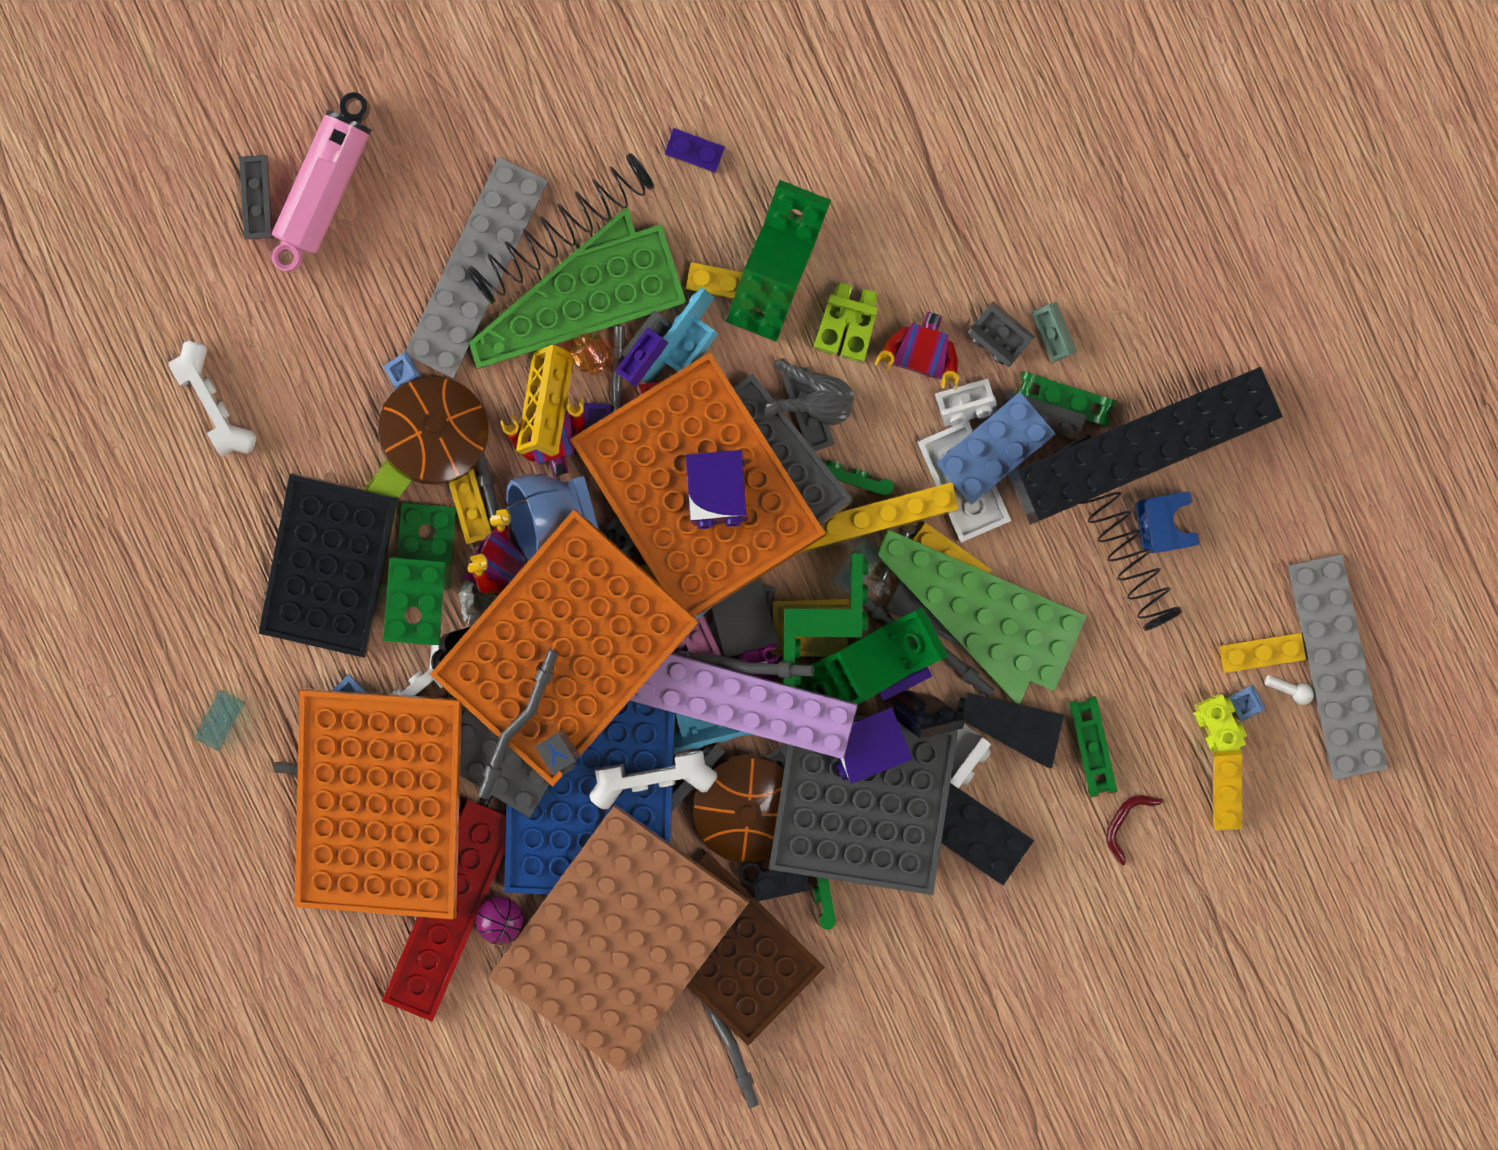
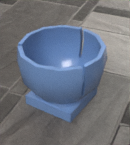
[506,473,598,561]

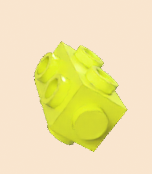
[1193,694,1247,753]

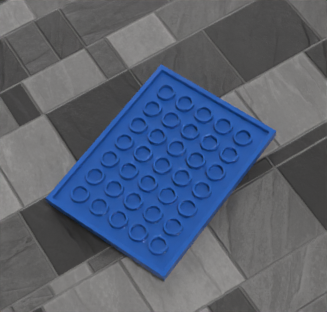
[504,701,675,894]

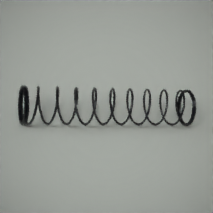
[467,153,654,304]
[1052,434,1183,631]

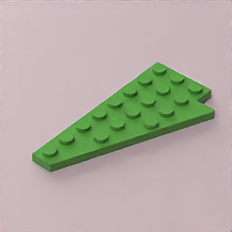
[469,208,687,369]
[876,529,1087,704]

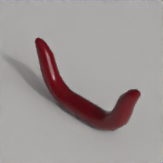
[1106,795,1164,866]

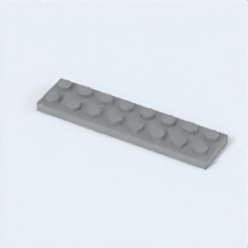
[405,157,549,378]
[1287,554,1388,780]

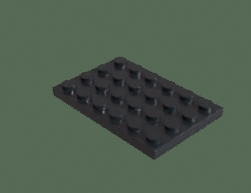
[258,473,398,658]

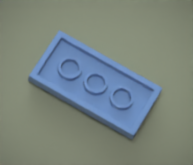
[935,391,1056,505]

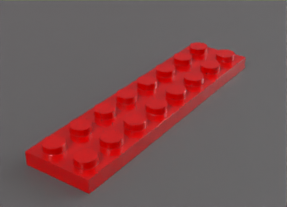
[382,799,506,1022]

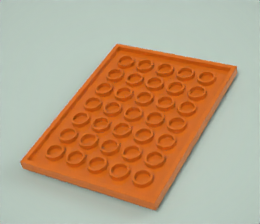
[570,352,827,617]
[430,509,700,786]
[295,689,462,919]

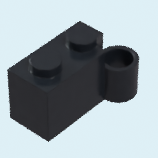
[740,862,810,902]

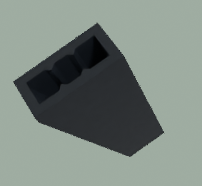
[957,692,1064,769]

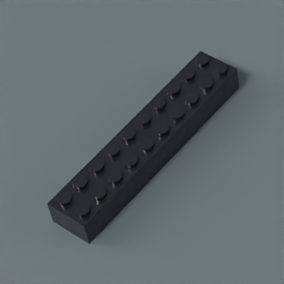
[1009,367,1283,525]

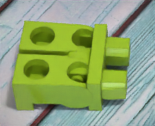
[813,282,878,364]

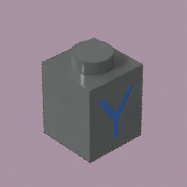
[535,728,581,775]

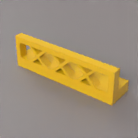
[516,344,575,456]

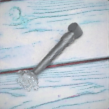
[865,524,916,598]

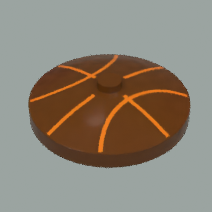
[378,376,489,485]
[692,754,784,863]

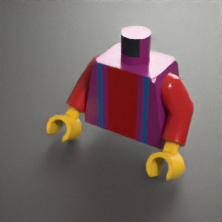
[875,312,959,390]
[500,397,586,477]
[462,509,526,596]

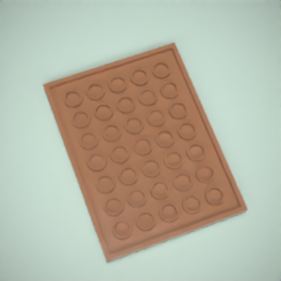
[488,804,749,1072]

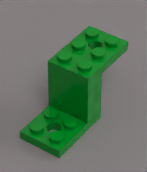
[726,180,831,342]
[383,503,457,646]
[783,550,868,687]
[796,607,949,704]

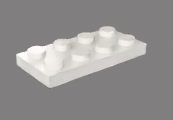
[917,420,1011,543]

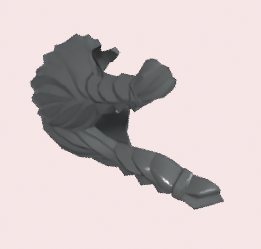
[763,358,854,425]

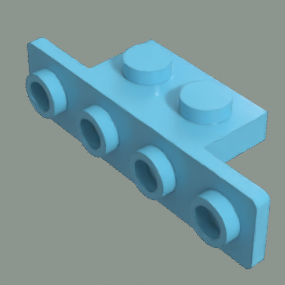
[642,287,718,383]
[674,713,754,754]

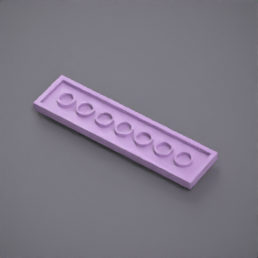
[630,653,858,759]

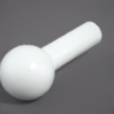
[1265,675,1314,705]

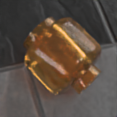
[570,332,611,375]

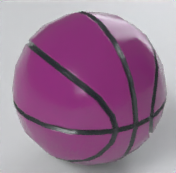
[475,896,524,945]

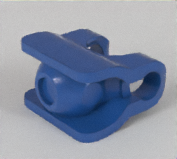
[1135,492,1200,553]

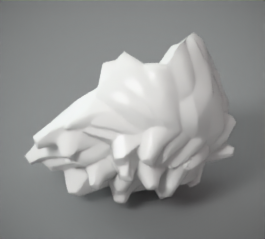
[459,581,498,627]

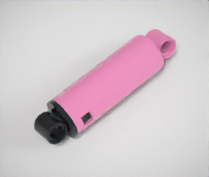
[272,92,372,273]

